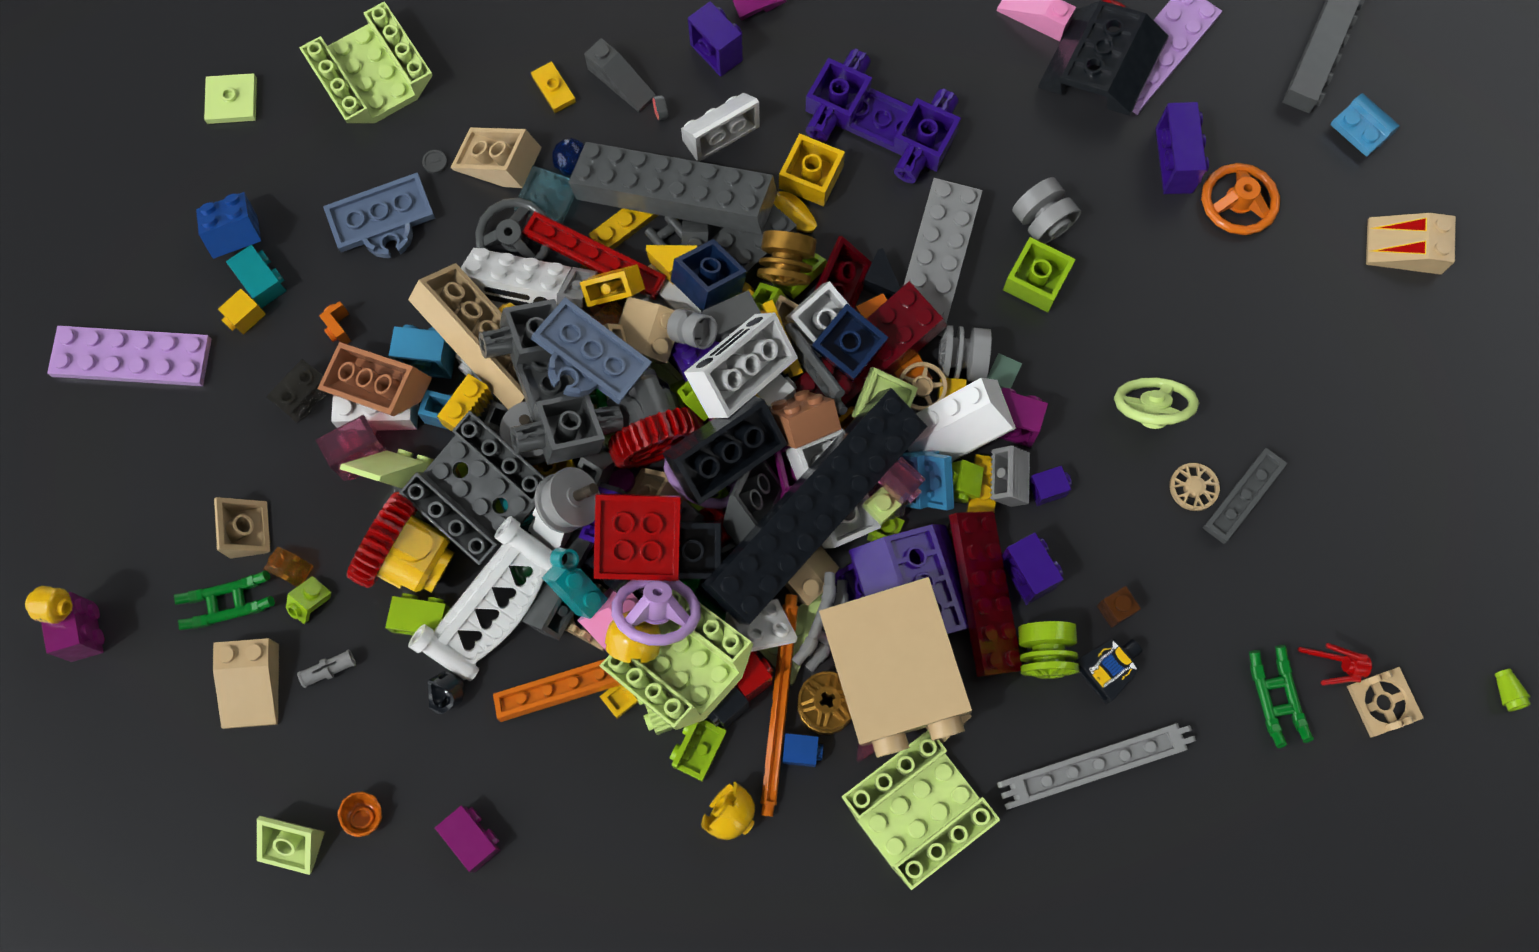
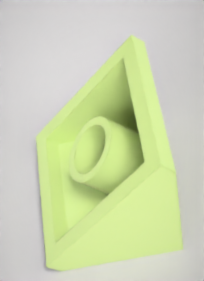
[257,816,325,875]

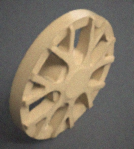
[1170,463,1220,511]

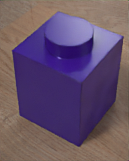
[1029,465,1072,506]

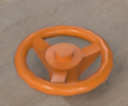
[1201,163,1280,235]

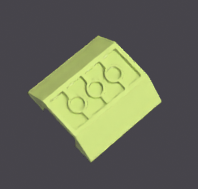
[299,1,433,123]
[599,590,753,730]
[842,730,1000,890]

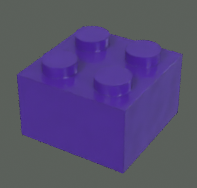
[688,1,743,77]
[1002,532,1063,605]

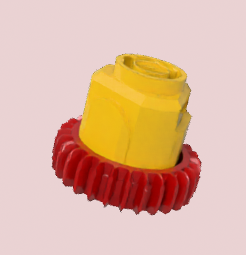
[347,492,455,593]

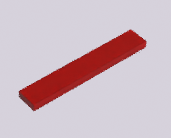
[522,211,667,300]

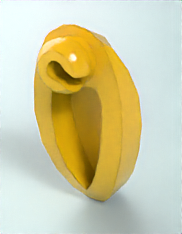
[774,191,817,233]

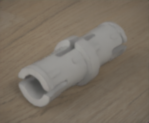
[297,649,356,688]

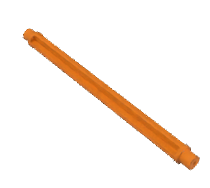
[760,594,799,817]

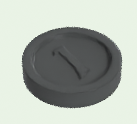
[422,150,448,174]

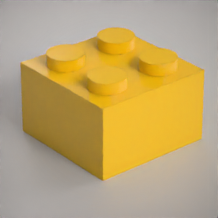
[779,133,845,207]

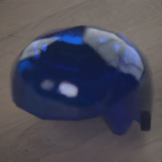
[552,138,584,175]

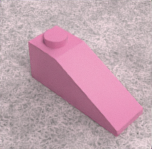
[997,0,1076,41]

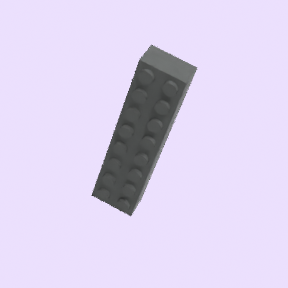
[569,142,777,234]

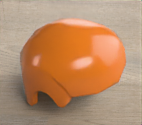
[338,791,382,837]

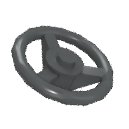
[475,197,550,261]

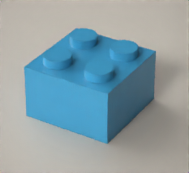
[388,325,456,379]

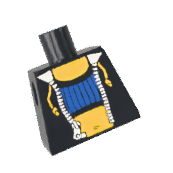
[1074,639,1142,704]

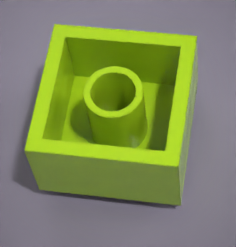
[1003,237,1076,312]

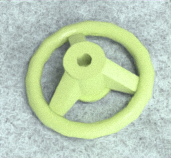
[1114,377,1200,429]

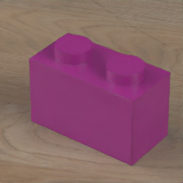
[435,805,501,873]

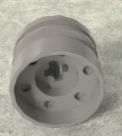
[938,325,992,382]

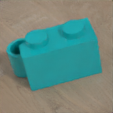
[542,547,608,619]

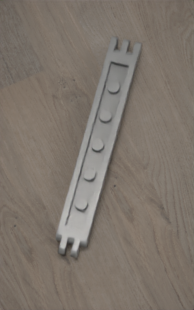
[997,723,1196,810]

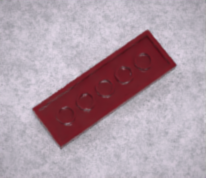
[949,511,1022,677]

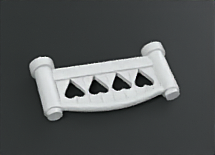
[408,516,564,681]

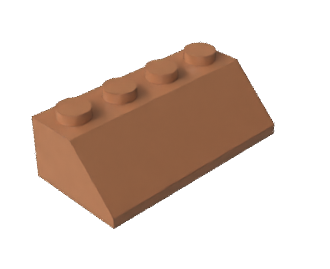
[317,342,432,417]

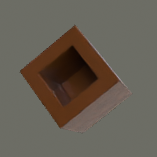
[1097,586,1141,628]

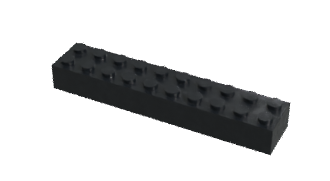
[701,388,928,625]

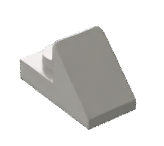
[557,267,597,310]

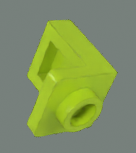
[286,576,332,624]

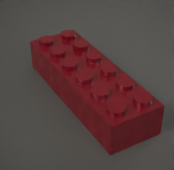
[794,281,947,417]

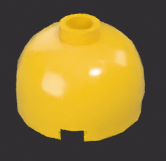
[605,611,661,663]
[701,782,755,840]

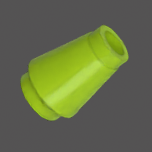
[1494,669,1531,712]

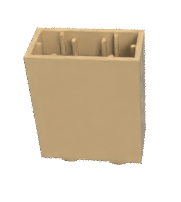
[819,577,972,758]

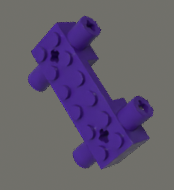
[805,48,961,183]

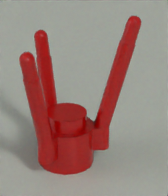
[1297,643,1372,685]

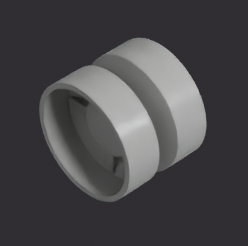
[1012,177,1081,244]

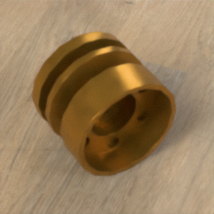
[757,230,817,286]
[798,671,851,735]

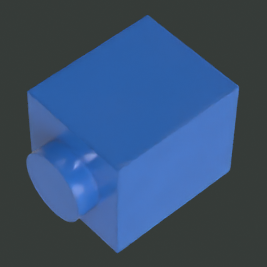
[783,733,823,767]

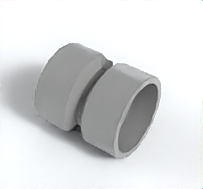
[667,308,718,349]

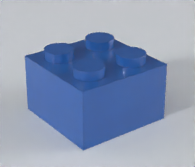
[196,192,261,259]

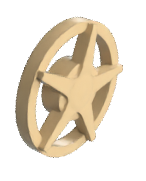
[899,362,947,411]

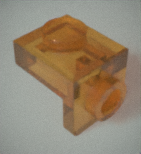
[264,546,313,587]

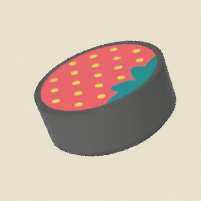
[652,95,668,121]

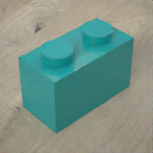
[226,245,286,308]

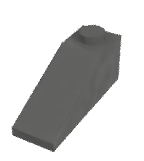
[584,38,656,112]

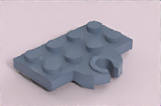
[323,172,435,258]
[531,297,652,405]

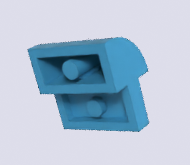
[1330,93,1400,157]
[898,450,954,510]

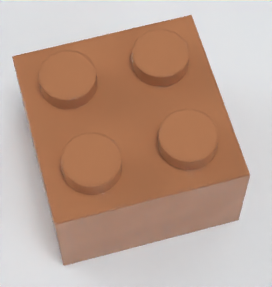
[769,390,841,449]

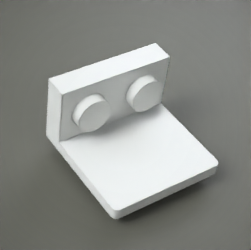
[725,599,798,652]

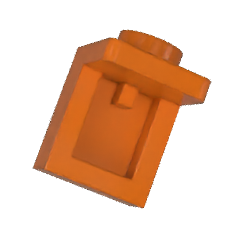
[319,301,351,344]

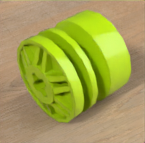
[1018,621,1079,679]

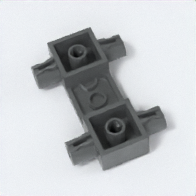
[479,299,623,465]

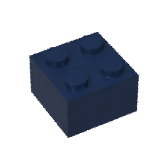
[670,239,747,311]
[812,303,889,382]

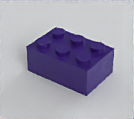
[1156,102,1209,194]

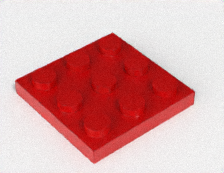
[594,493,681,581]

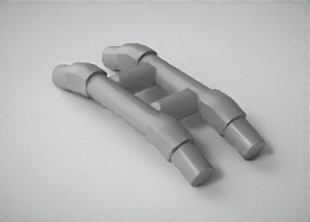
[792,572,849,672]

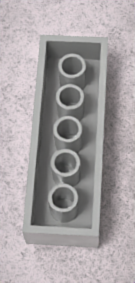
[903,178,982,336]

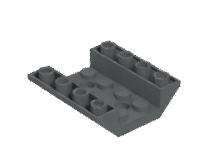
[399,410,545,565]

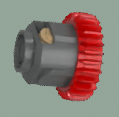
[606,369,704,469]

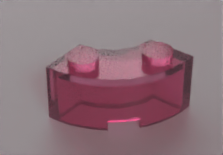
[878,457,926,505]

